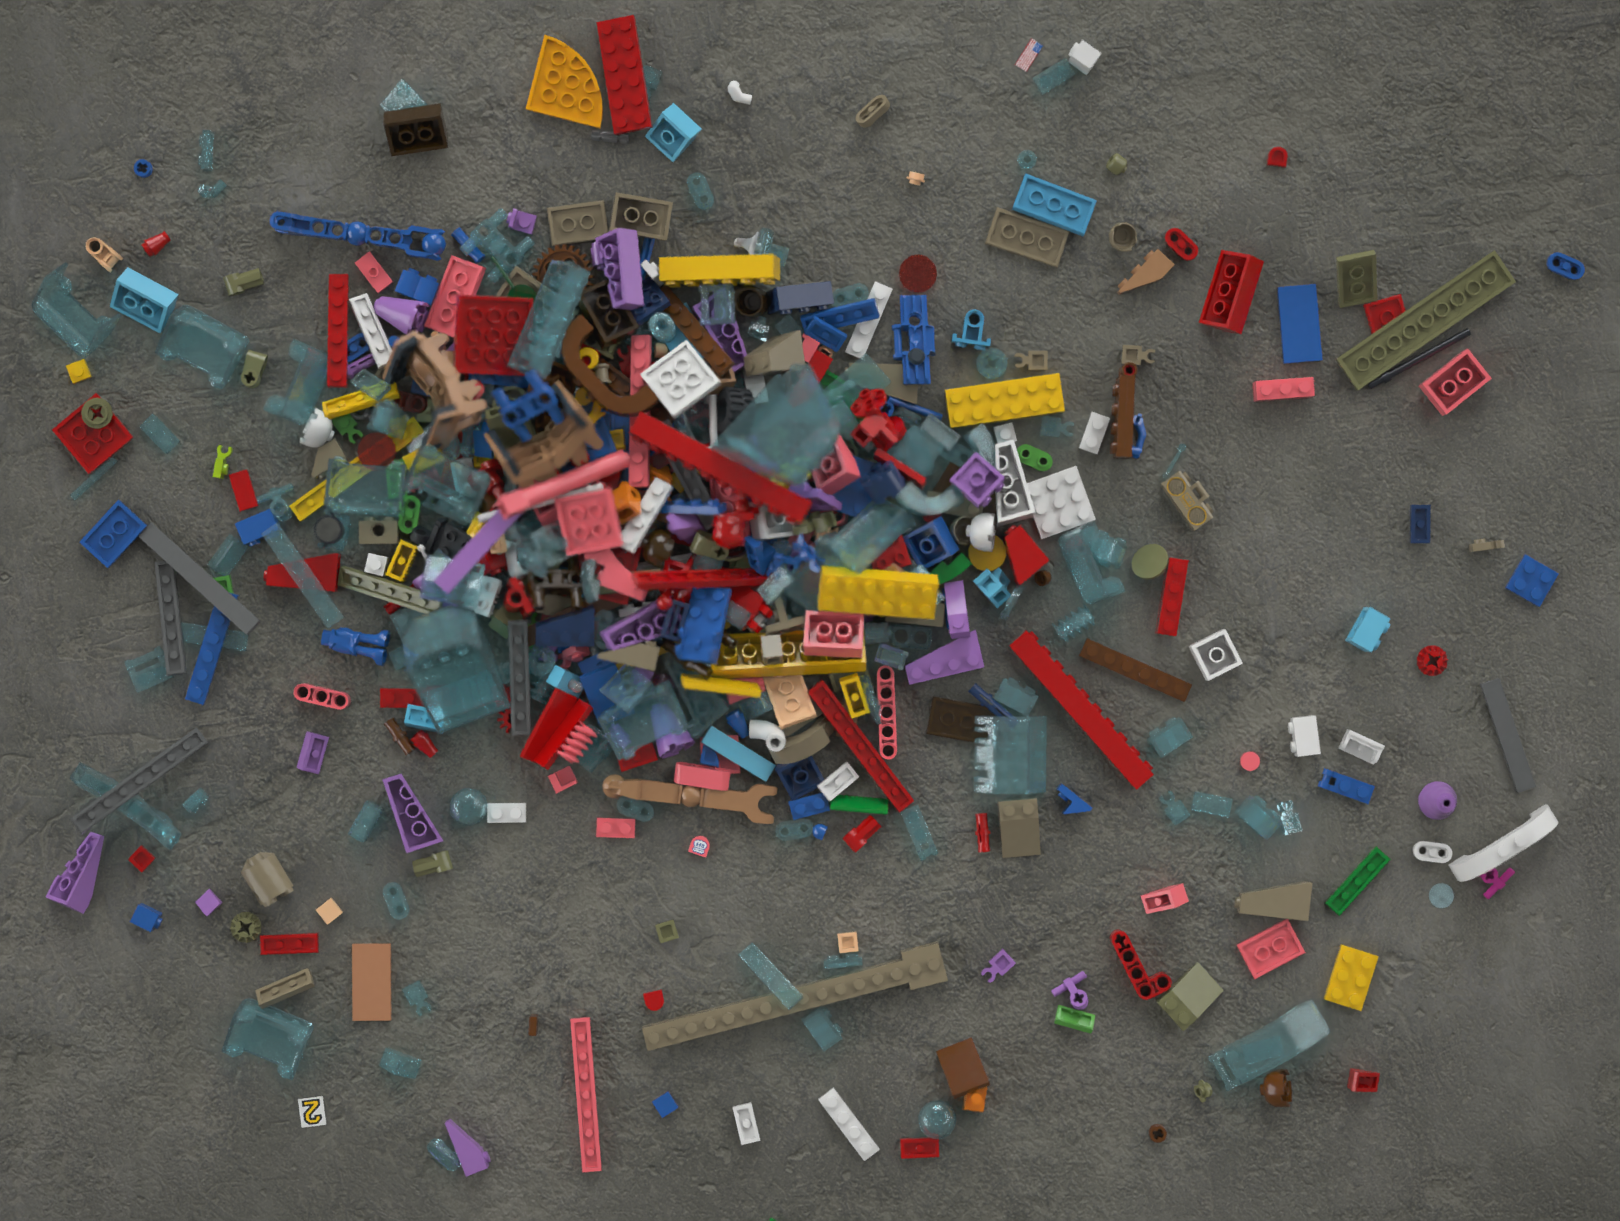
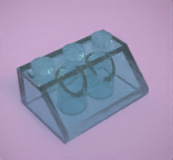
[420,555,485,608]

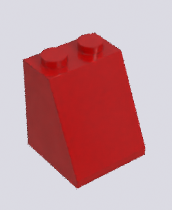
[1003,525,1050,585]

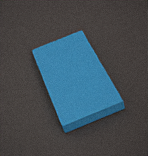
[1012,173,1097,236]

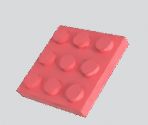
[554,488,624,556]

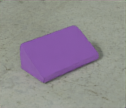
[297,731,329,774]

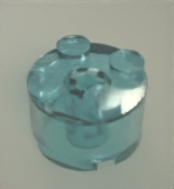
[1083,530,1128,569]

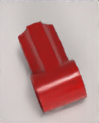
[842,814,882,853]

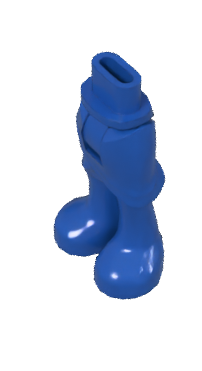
[321,627,390,666]

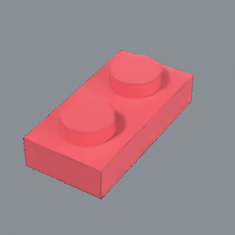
[596,818,636,838]

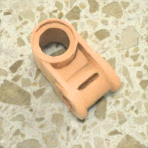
[86,237,123,273]

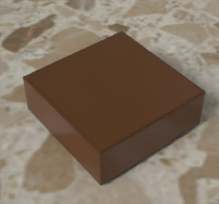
[528,1014,538,1036]

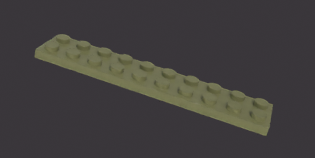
[1335,250,1516,391]

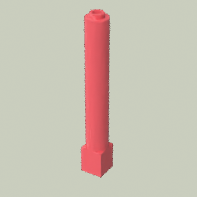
[496,450,631,520]

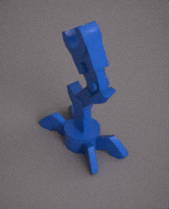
[766,533,825,580]

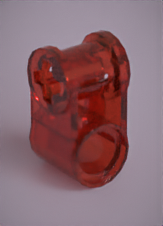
[389,390,428,414]

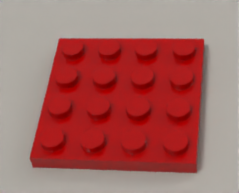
[453,294,533,376]

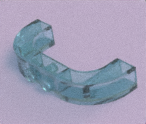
[893,423,995,516]

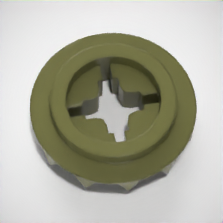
[81,398,113,429]
[230,912,261,943]

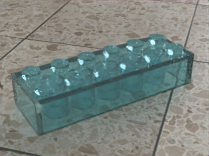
[507,260,590,379]

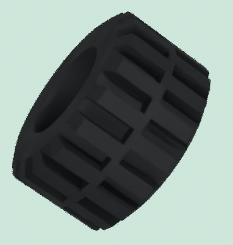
[717,387,755,437]

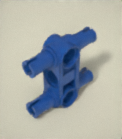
[492,369,565,443]

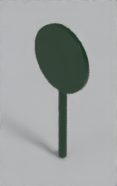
[491,256,537,310]

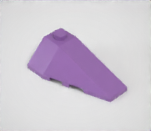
[46,832,104,914]

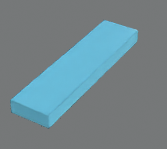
[701,726,776,782]

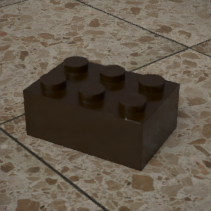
[384,103,448,157]
[575,279,639,350]

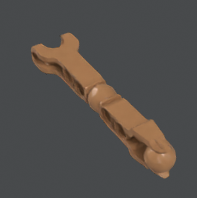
[602,774,778,824]

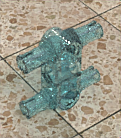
[459,208,535,284]

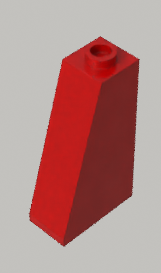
[263,553,341,592]

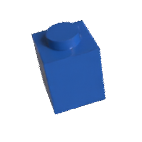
[130,903,163,932]

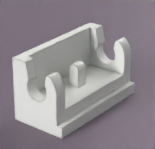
[1338,729,1385,765]

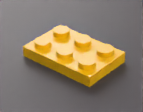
[1324,944,1379,1011]

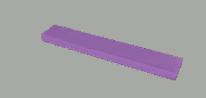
[434,509,522,594]

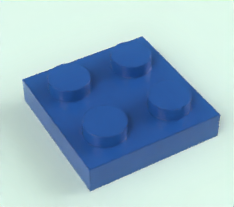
[1505,554,1559,607]

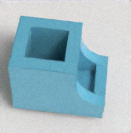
[973,567,1011,608]

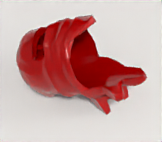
[712,496,760,549]

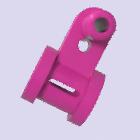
[1479,868,1515,899]

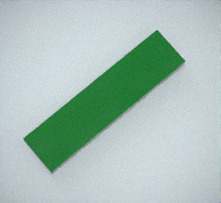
[1325,846,1391,916]

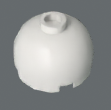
[299,408,335,447]
[966,513,996,552]

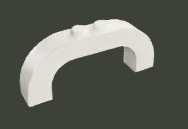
[1448,804,1558,882]

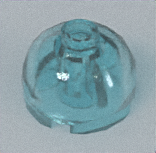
[449,788,487,826]
[918,1100,956,1139]

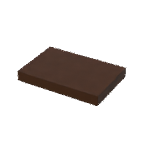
[936,1037,990,1099]

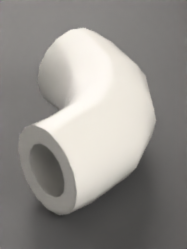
[749,720,786,752]

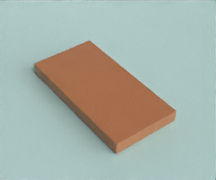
[352,943,392,1021]

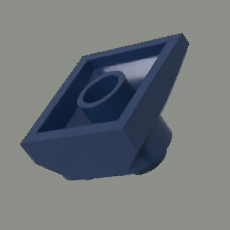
[775,755,824,801]

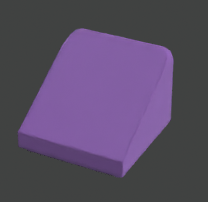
[196,889,223,916]

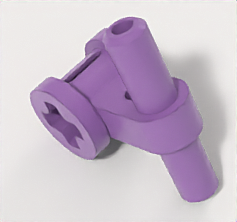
[1051,971,1088,1010]

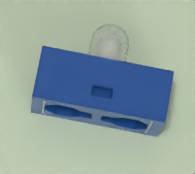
[578,643,615,674]

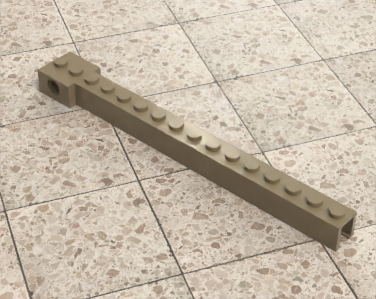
[642,941,948,1051]

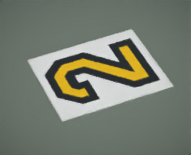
[298,1096,326,1128]

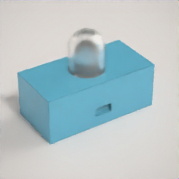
[546,665,584,698]

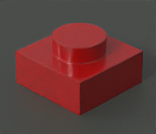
[128,845,156,872]

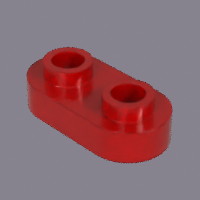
[1164,228,1198,261]

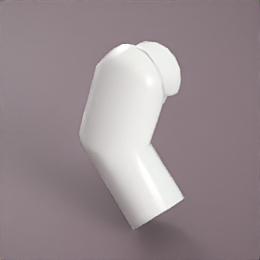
[728,81,752,105]

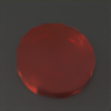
[899,254,937,293]
[358,432,397,471]

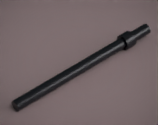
[1367,328,1471,390]

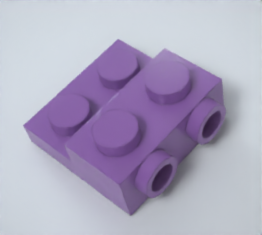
[950,452,1005,509]
[789,482,842,512]

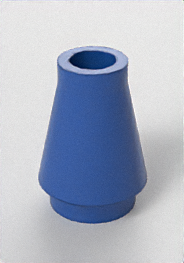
[726,709,749,739]

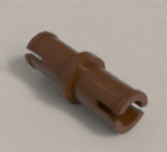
[384,717,416,756]

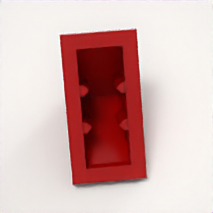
[1347,1068,1380,1092]

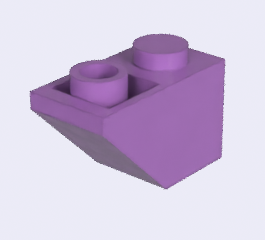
[666,513,708,544]

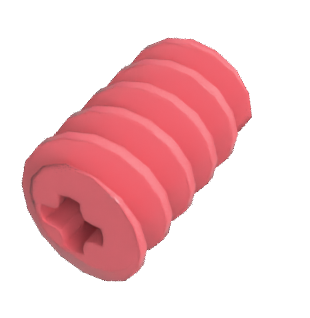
[557,721,598,764]

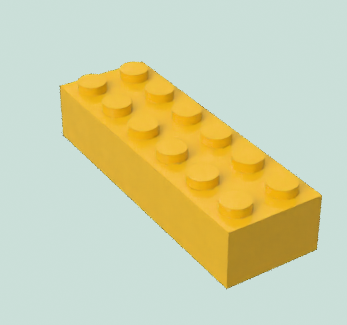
[659,254,780,288]
[944,373,1065,429]
[817,565,939,619]

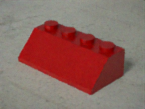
[1199,250,1264,335]
[520,688,578,764]

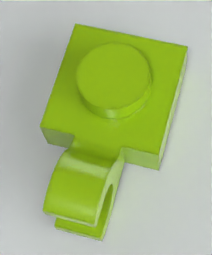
[213,445,233,479]

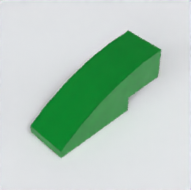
[929,553,972,585]

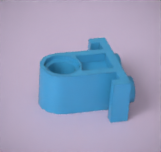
[951,309,991,351]

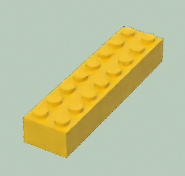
[711,630,866,679]

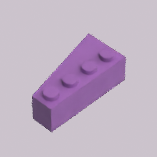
[691,287,747,374]
[599,597,685,650]
[905,630,984,685]

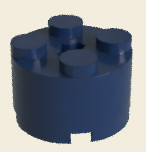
[859,461,906,504]

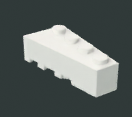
[994,440,1035,527]

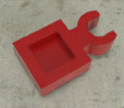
[617,344,631,379]

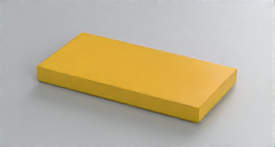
[680,673,761,698]

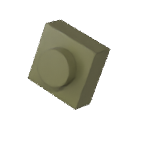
[655,919,679,943]

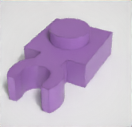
[981,948,1016,983]

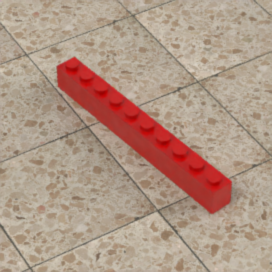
[629,411,812,526]
[1008,630,1154,790]

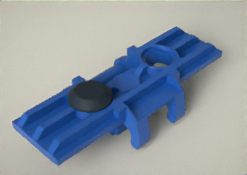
[892,295,936,385]

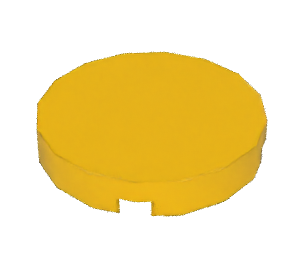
[968,535,1006,571]

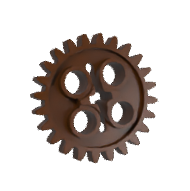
[532,244,595,305]

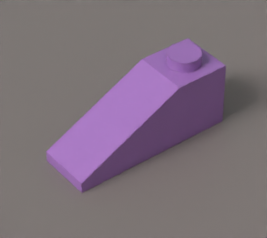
[944,580,970,639]
[445,1119,491,1177]

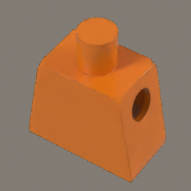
[612,481,641,525]
[962,1087,987,1113]

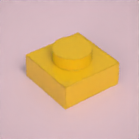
[66,359,92,384]

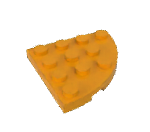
[526,35,603,129]

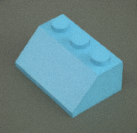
[110,267,178,333]

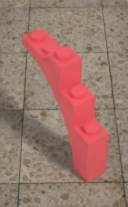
[583,480,649,602]

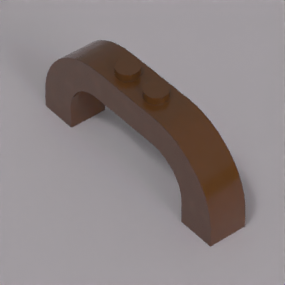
[562,314,660,417]

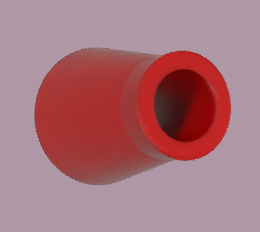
[141,231,171,257]
[410,729,438,758]

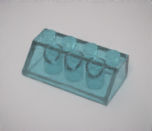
[827,501,910,574]

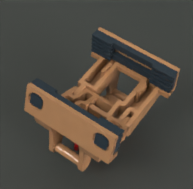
[382,331,487,453]
[484,380,603,489]

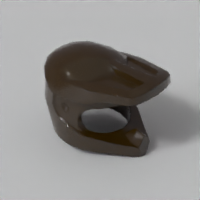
[728,284,769,318]

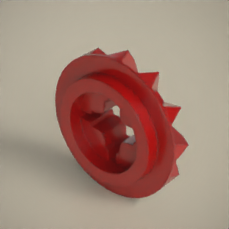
[1417,645,1448,676]

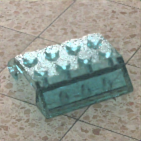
[974,715,1047,794]

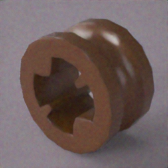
[1149,1124,1167,1143]

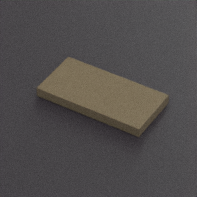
[985,207,1070,268]

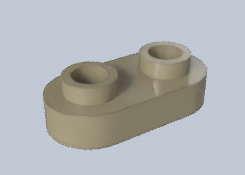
[856,95,890,128]

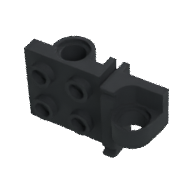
[410,517,472,564]

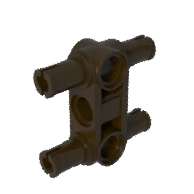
[526,553,585,611]
[662,628,738,679]

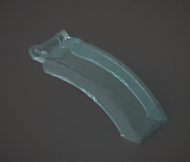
[1208,999,1331,1091]

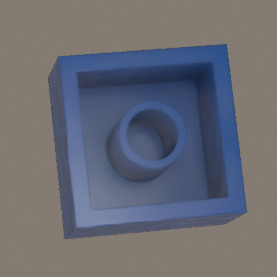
[903,516,960,571]

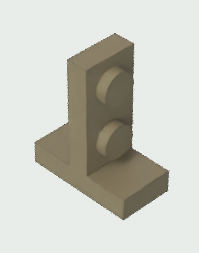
[765,584,805,635]

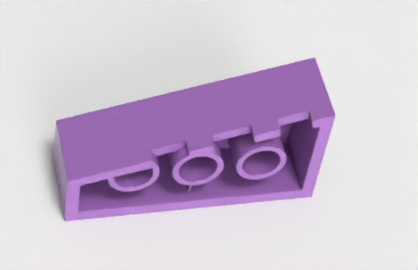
[595,228,644,310]
[383,774,443,853]

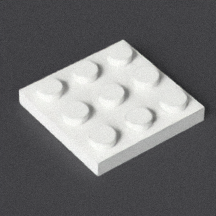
[640,340,721,419]
[1027,466,1096,539]

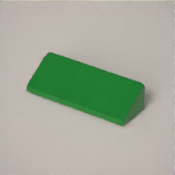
[830,795,888,815]

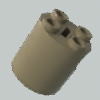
[241,852,294,908]

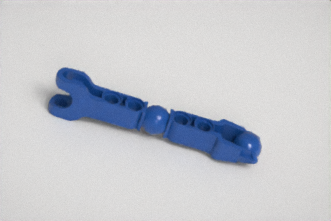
[270,212,446,261]

